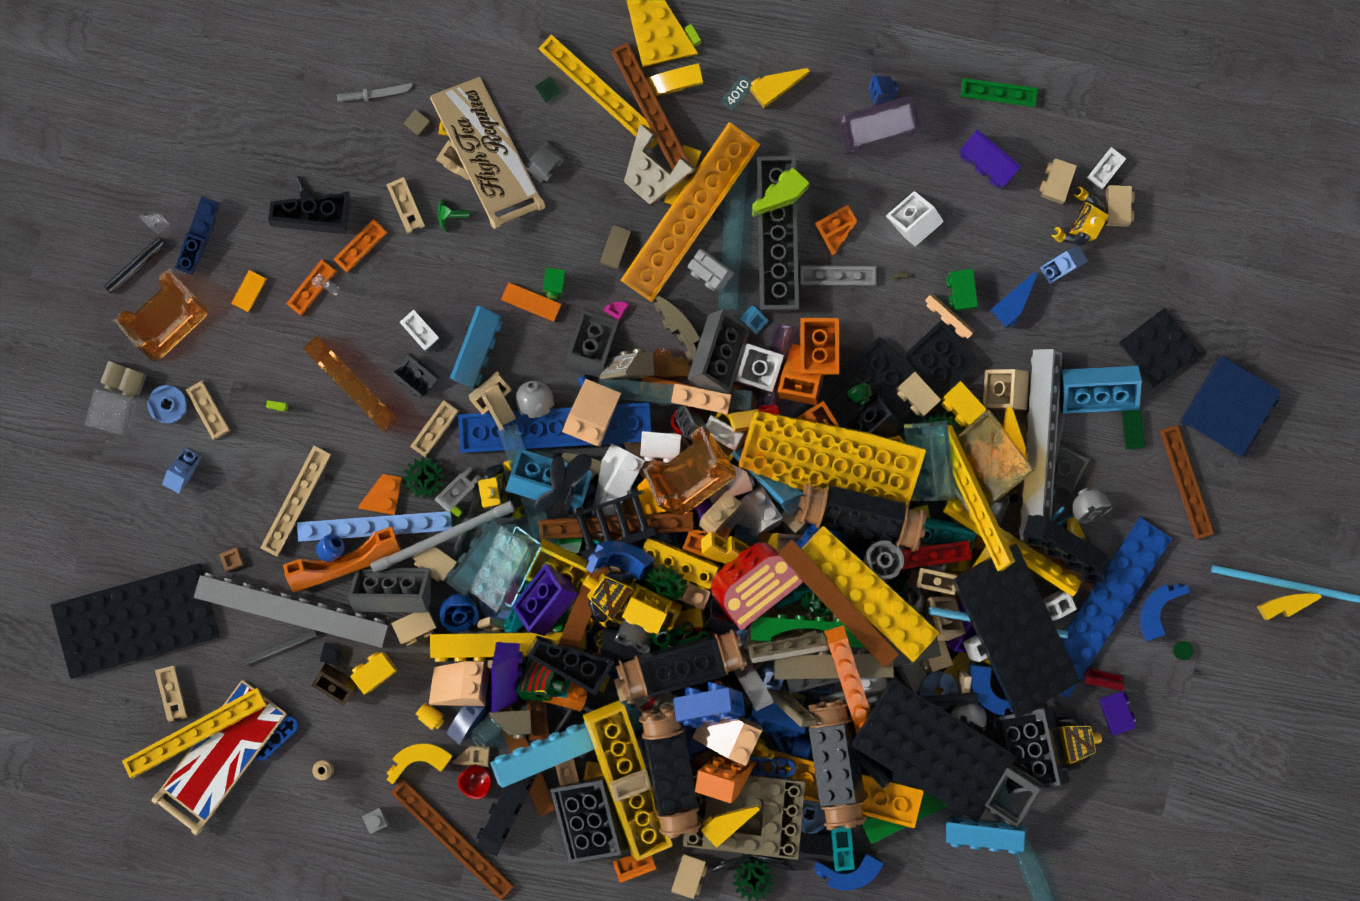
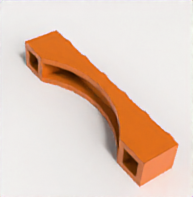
[283,526,401,593]
[825,626,871,733]

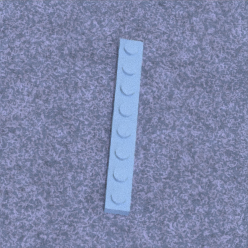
[297,511,452,542]

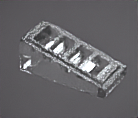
[139,212,169,235]

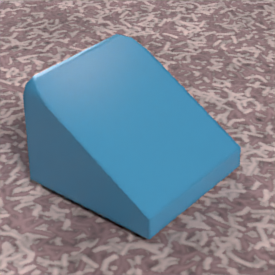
[740,306,769,335]

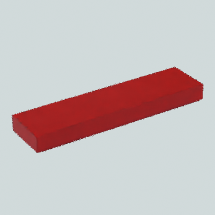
[901,540,972,569]

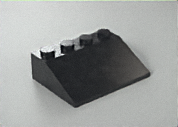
[992,706,1070,794]
[550,775,629,863]

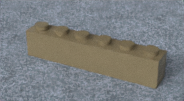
[774,650,894,679]

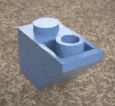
[1040,245,1088,284]
[162,447,202,494]

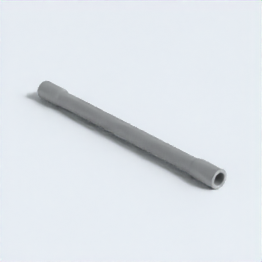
[370,500,515,573]

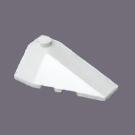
[591,443,645,517]

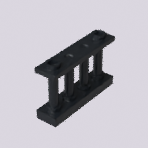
[568,487,659,559]

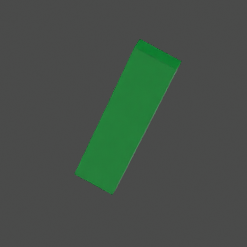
[960,78,1038,108]

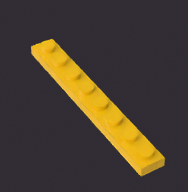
[538,35,658,151]
[934,425,1015,571]
[943,496,1082,597]
[122,688,267,778]

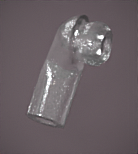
[312,275,339,295]

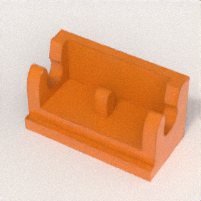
[613,855,656,883]

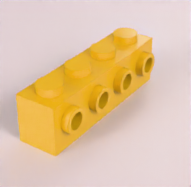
[642,537,722,591]

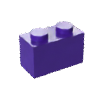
[1098,691,1137,736]

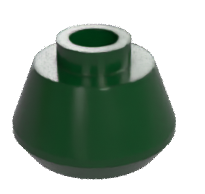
[847,382,873,405]

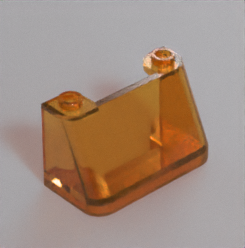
[113,268,208,361]
[643,426,736,515]

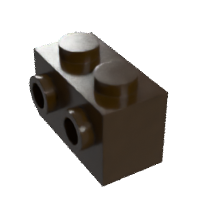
[311,663,357,706]

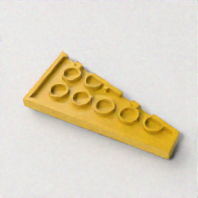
[626,0,698,67]

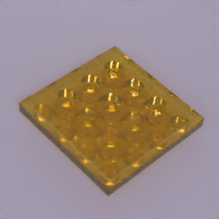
[930,410,1034,518]

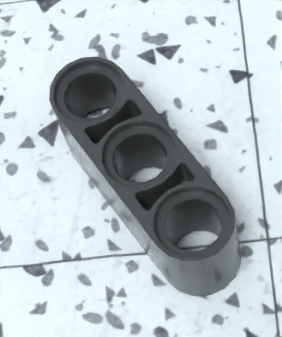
[675,405,710,446]

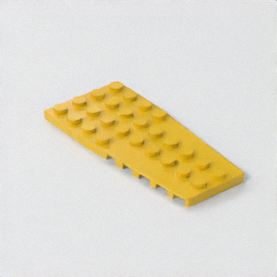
[739,411,926,507]

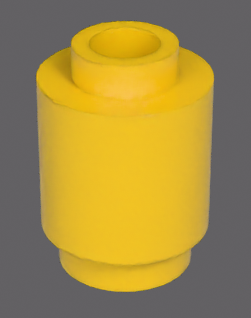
[416,702,444,730]

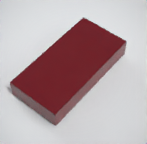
[1084,668,1125,691]

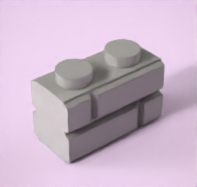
[688,249,734,291]

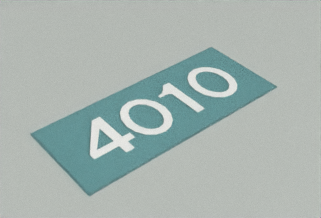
[720,74,752,111]

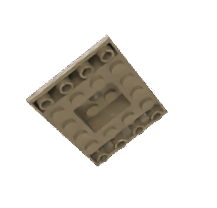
[683,769,805,860]

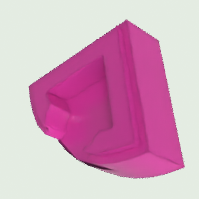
[603,301,629,321]

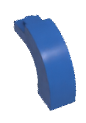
[586,541,656,580]
[1139,583,1190,641]
[969,662,1013,716]
[813,853,884,890]

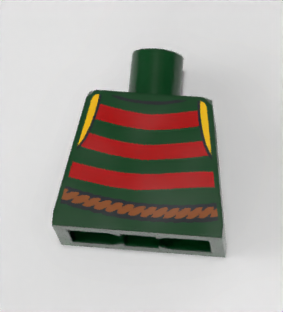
[516,658,566,701]

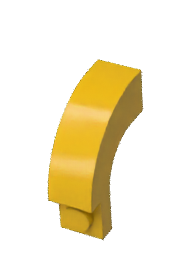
[387,743,454,784]

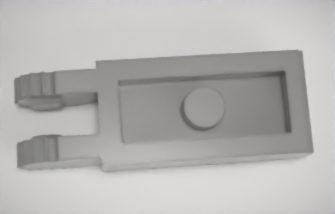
[435,467,482,513]

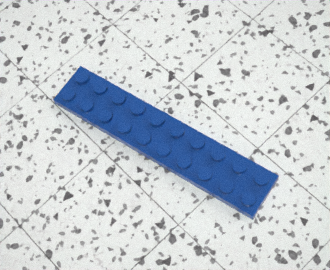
[458,403,652,453]
[1060,517,1172,699]

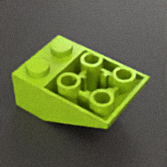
[752,167,809,217]

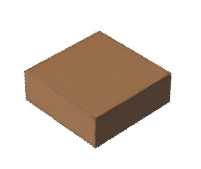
[219,547,244,572]

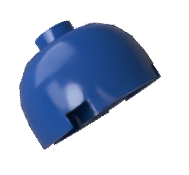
[440,594,479,632]

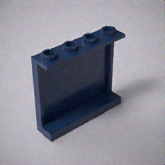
[1179,356,1281,458]

